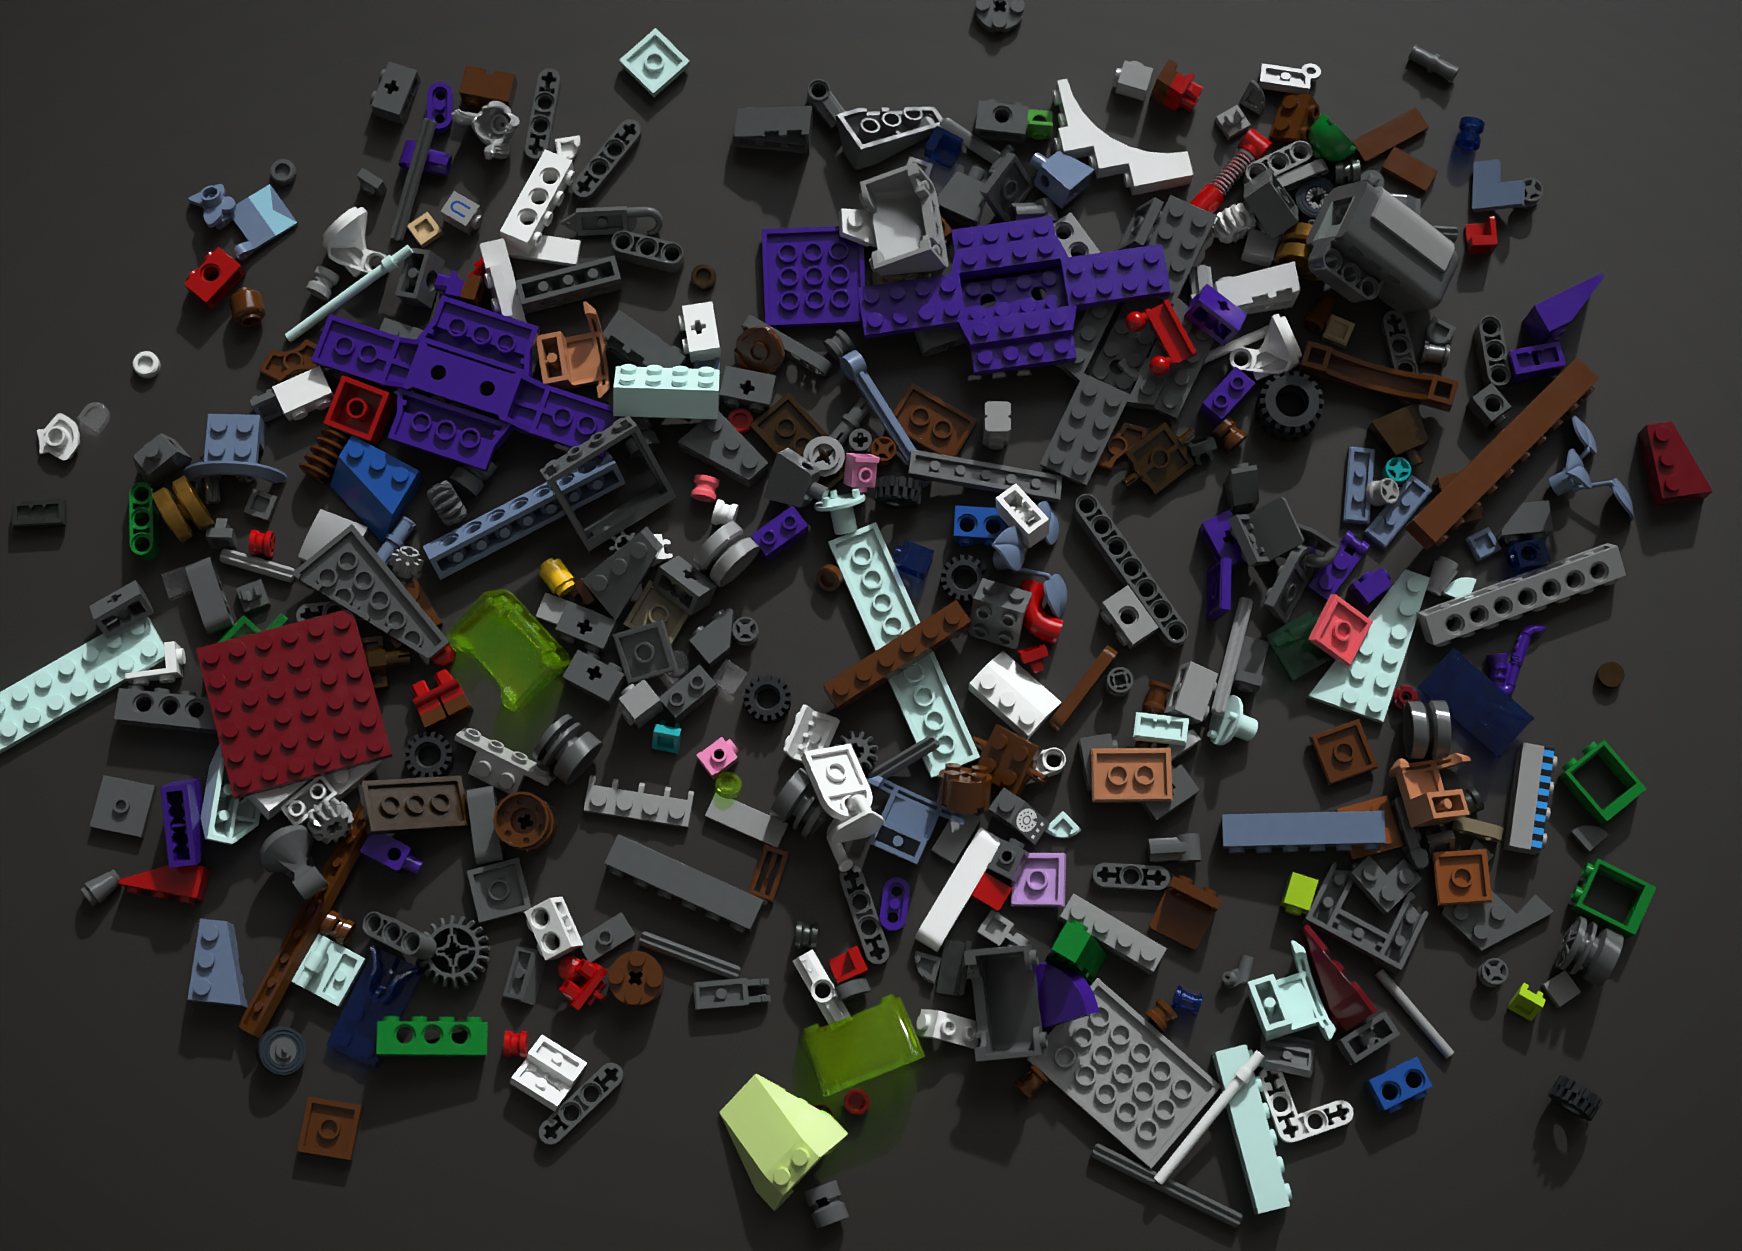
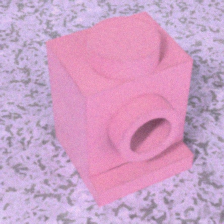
[843,453,880,492]
[696,737,739,780]

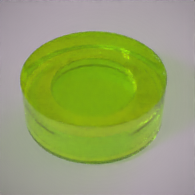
[714,772,742,799]

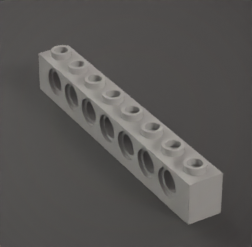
[1417,543,1626,647]

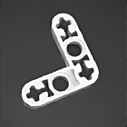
[1258,1068,1354,1143]

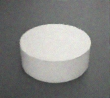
[133,351,161,378]

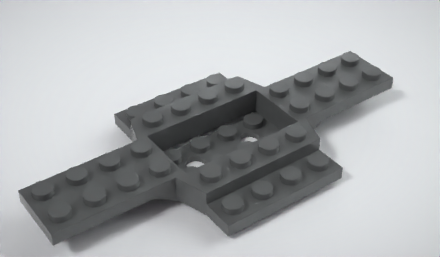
[1040,195,1217,487]

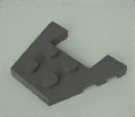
[1440,839,1553,952]

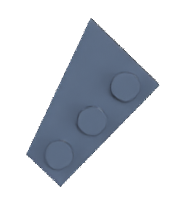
[187,919,248,1008]

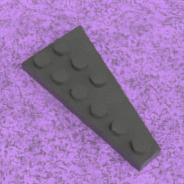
[291,524,451,660]

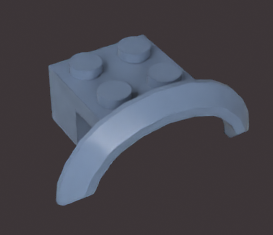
[184,414,287,483]
[867,776,965,865]

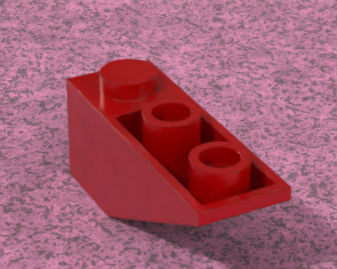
[118,865,210,904]

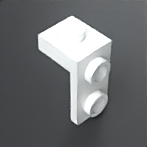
[124,641,186,687]
[916,1009,979,1049]

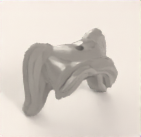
[451,101,520,160]

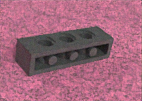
[515,255,623,314]
[114,685,217,734]

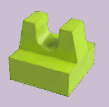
[1507,983,1546,1021]

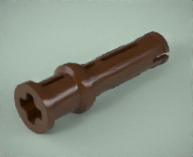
[1134,681,1172,748]

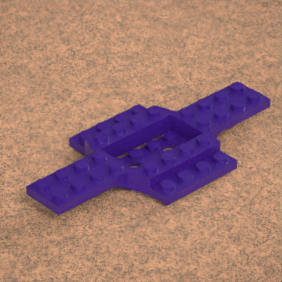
[857,216,1171,376]
[311,295,619,472]

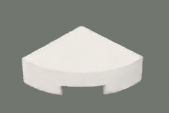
[555,135,581,160]

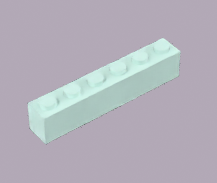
[1212,1044,1292,1214]

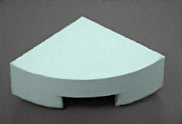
[1441,577,1477,599]
[1045,811,1081,838]

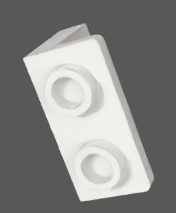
[783,705,840,763]

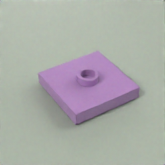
[1011,853,1066,907]

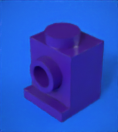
[1348,568,1393,609]

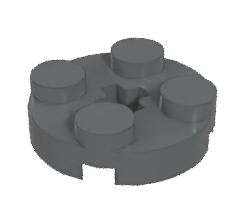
[975,0,1025,33]

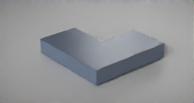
[1472,159,1525,212]

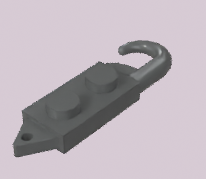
[561,206,663,236]

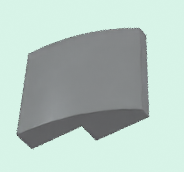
[298,509,368,562]

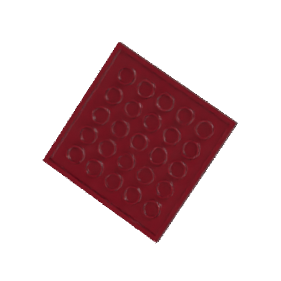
[196,609,392,799]

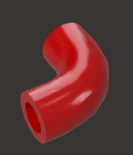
[1020,579,1063,645]

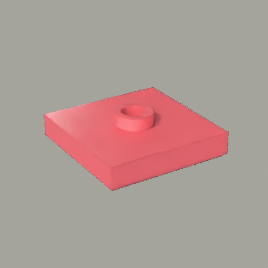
[1308,594,1373,667]

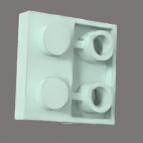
[292,934,367,1007]

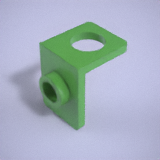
[1026,109,1053,140]

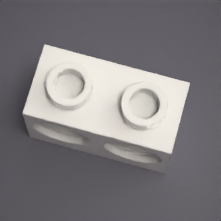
[525,897,583,961]

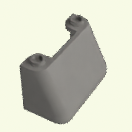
[859,162,949,276]

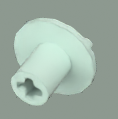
[814,489,866,535]
[1207,695,1258,745]

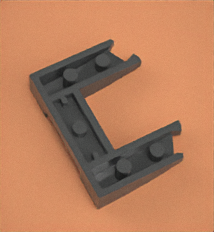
[1301,862,1428,975]

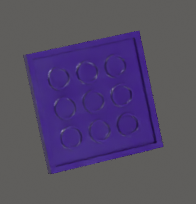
[762,226,866,328]

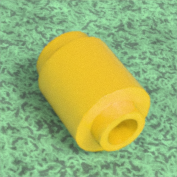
[539,558,575,598]

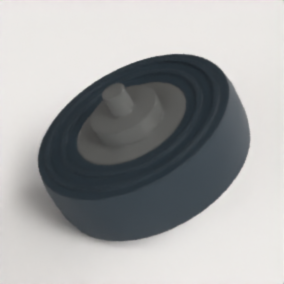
[256,1027,307,1076]

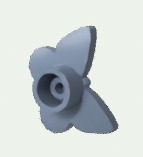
[188,184,237,228]

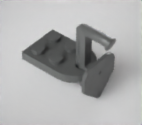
[1264,523,1341,626]

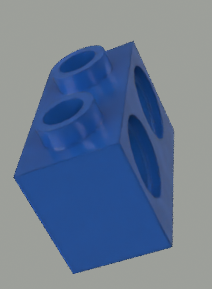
[953,505,1006,548]
[1365,1057,1432,1113]

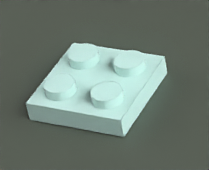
[619,28,690,97]

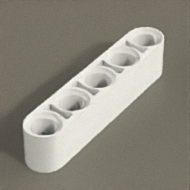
[914,827,1002,952]

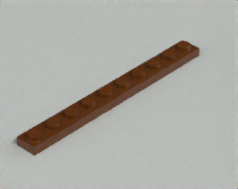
[237,800,369,1038]

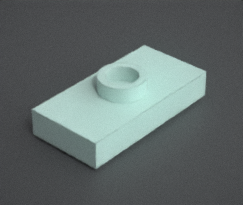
[1133,712,1189,746]

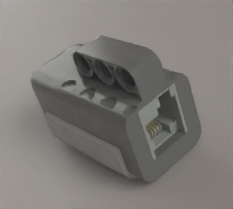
[1306,181,1459,314]

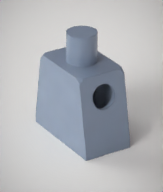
[1029,151,1094,208]

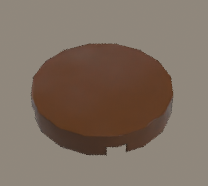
[734,326,785,375]

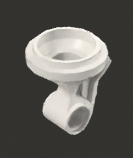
[322,207,388,277]
[1229,313,1303,381]

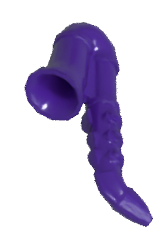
[1486,625,1546,699]

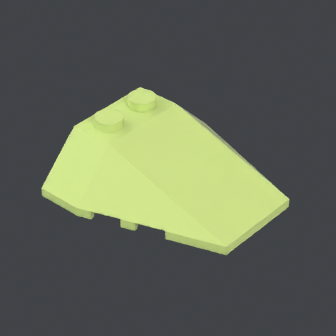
[719,1074,848,1211]

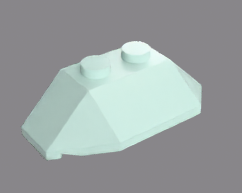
[200,743,261,845]

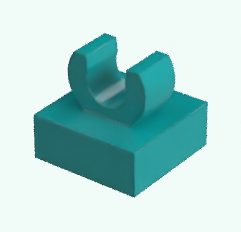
[652,720,681,754]

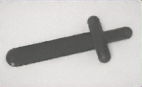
[940,118,1014,177]

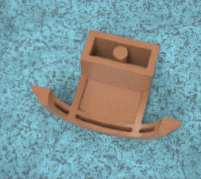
[536,301,610,400]
[1389,753,1471,828]

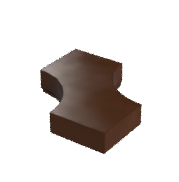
[258,339,322,384]
[1096,422,1149,472]

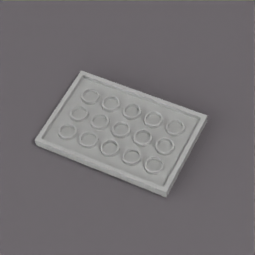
[1027,978,1221,1169]

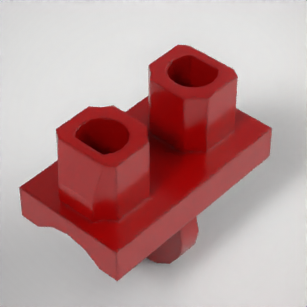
[559,959,608,1011]

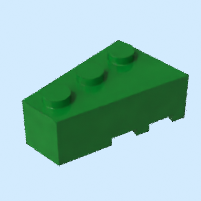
[1046,920,1108,984]

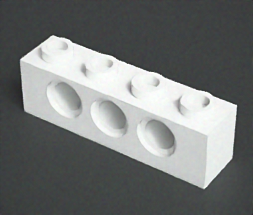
[500,149,576,254]

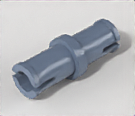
[377,516,417,566]

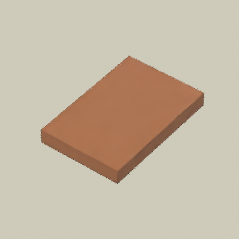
[1090,748,1173,803]

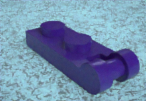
[1306,531,1370,603]

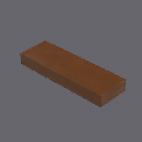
[1352,107,1429,164]

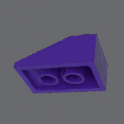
[1522,273,1604,345]

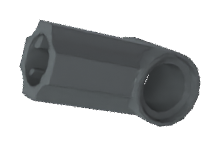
[807,79,845,131]
[1007,197,1059,223]
[1148,833,1202,863]

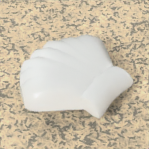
[37,413,80,460]

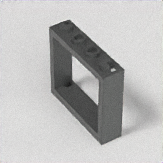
[539,415,676,552]

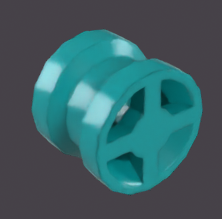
[1382,457,1411,487]

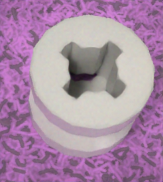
[711,499,739,525]

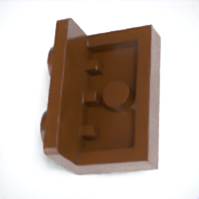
[1269,93,1320,143]

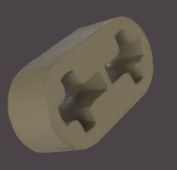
[1452,817,1504,842]

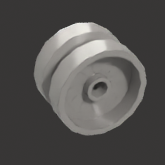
[693,521,760,587]

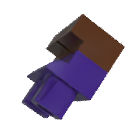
[434,270,490,309]

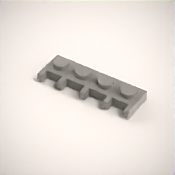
[584,775,695,828]

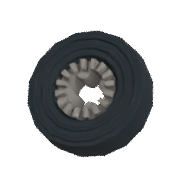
[1293,177,1336,221]

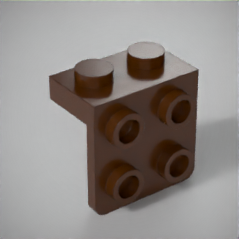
[1149,875,1222,950]

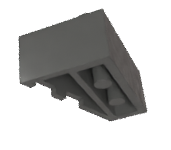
[734,106,813,154]

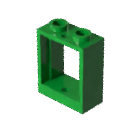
[1558,740,1646,825]
[1570,858,1657,938]

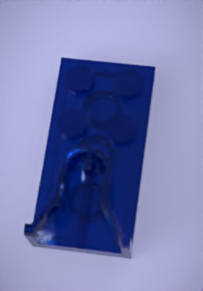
[1418,648,1535,757]
[326,945,424,1068]

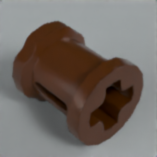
[1014,1064,1049,1100]

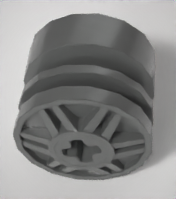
[532,714,603,785]
[769,768,829,839]
[1555,916,1624,987]

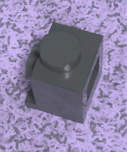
[987,838,1029,882]

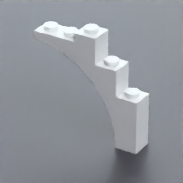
[1052,79,1193,196]

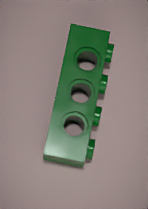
[376,1016,488,1057]

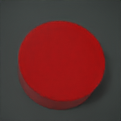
[727,408,753,435]

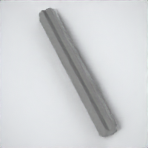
[1211,597,1253,716]

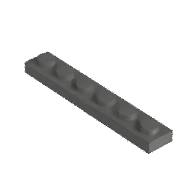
[907,449,1063,503]

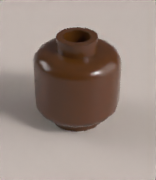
[229,287,266,327]

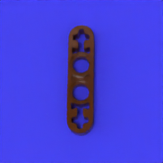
[1047,645,1118,732]

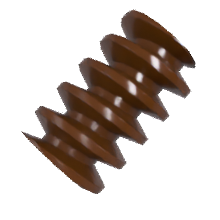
[298,427,350,485]

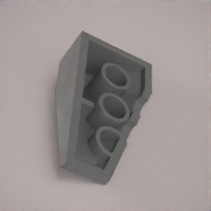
[836,107,943,170]

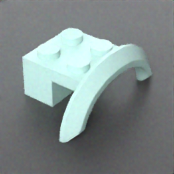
[1248,940,1336,1041]

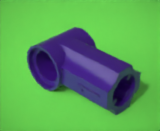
[398,140,453,177]

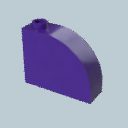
[160,778,205,868]
[1035,962,1099,1030]

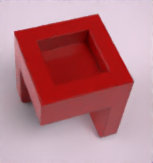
[1464,216,1498,254]
[970,872,1012,911]
[829,946,868,986]

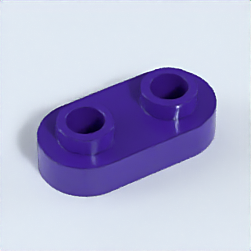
[427,82,454,133]
[879,877,910,932]

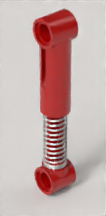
[1190,128,1273,213]

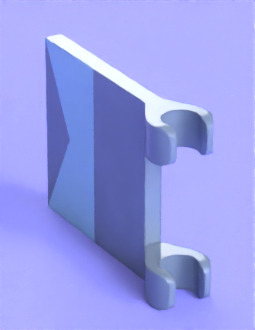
[215,184,298,261]

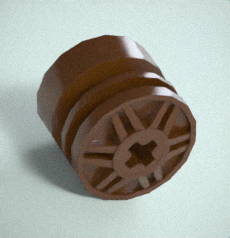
[493,791,557,852]

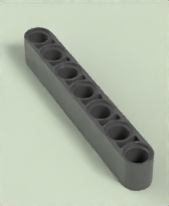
[1073,494,1188,648]

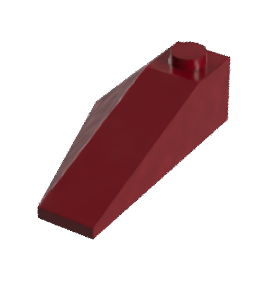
[1299,924,1377,1033]

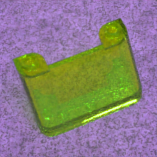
[445,589,572,712]
[800,994,926,1098]

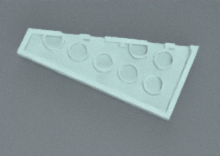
[1307,569,1430,724]

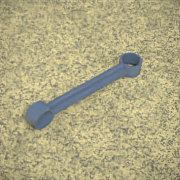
[840,350,932,488]

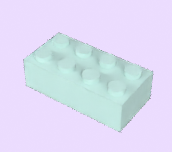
[613,364,720,419]

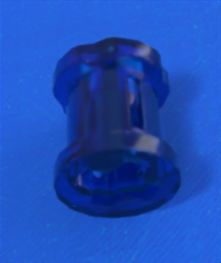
[1170,984,1204,1016]

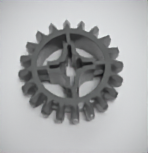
[419,915,491,989]

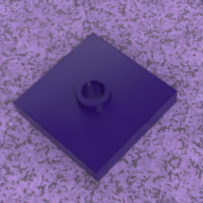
[1206,558,1232,621]

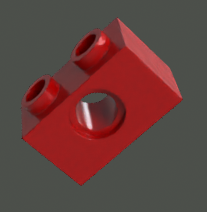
[184,247,246,311]

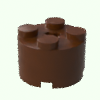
[937,763,992,814]
[608,951,664,1008]

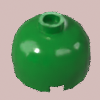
[1308,113,1357,163]

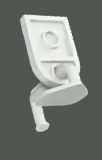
[801,744,884,872]

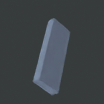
[1342,446,1375,525]
[1363,475,1432,550]

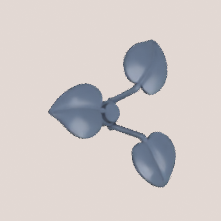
[1549,415,1634,522]
[992,501,1068,619]

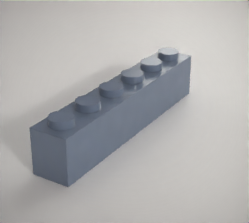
[1222,811,1386,854]

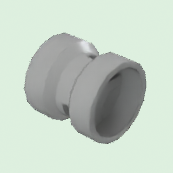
[305,266,340,301]

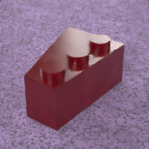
[1638,421,1713,507]

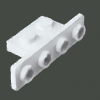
[479,238,526,322]

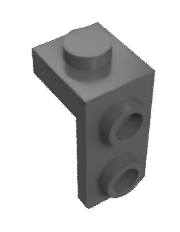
[1232,636,1269,693]

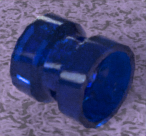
[1455,116,1485,151]

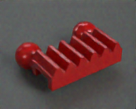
[1125,299,1197,377]

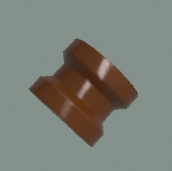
[871,437,896,467]
[1144,999,1178,1033]

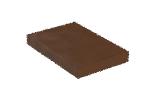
[893,383,978,457]

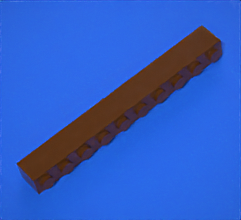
[1405,357,1599,550]

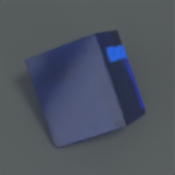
[924,125,964,168]

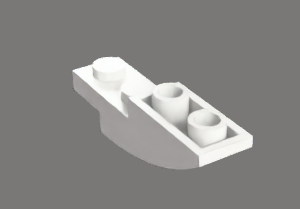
[280,760,384,826]

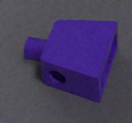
[360,834,423,875]

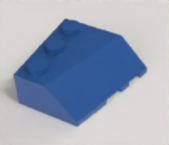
[330,435,424,544]

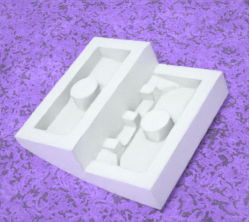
[510,1035,587,1111]

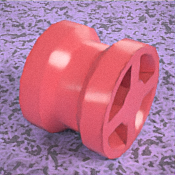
[690,475,720,502]

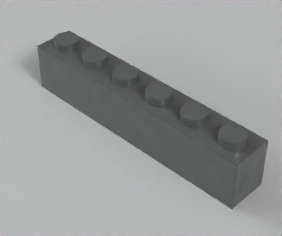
[605,834,764,934]

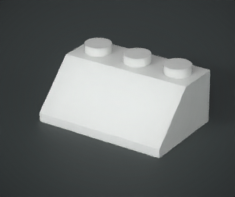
[968,651,1062,740]

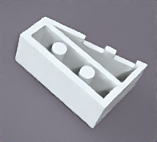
[1213,261,1300,314]

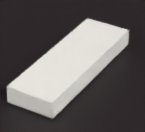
[506,235,581,266]

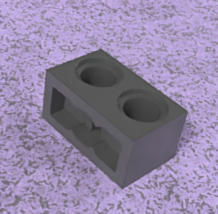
[659,664,718,723]

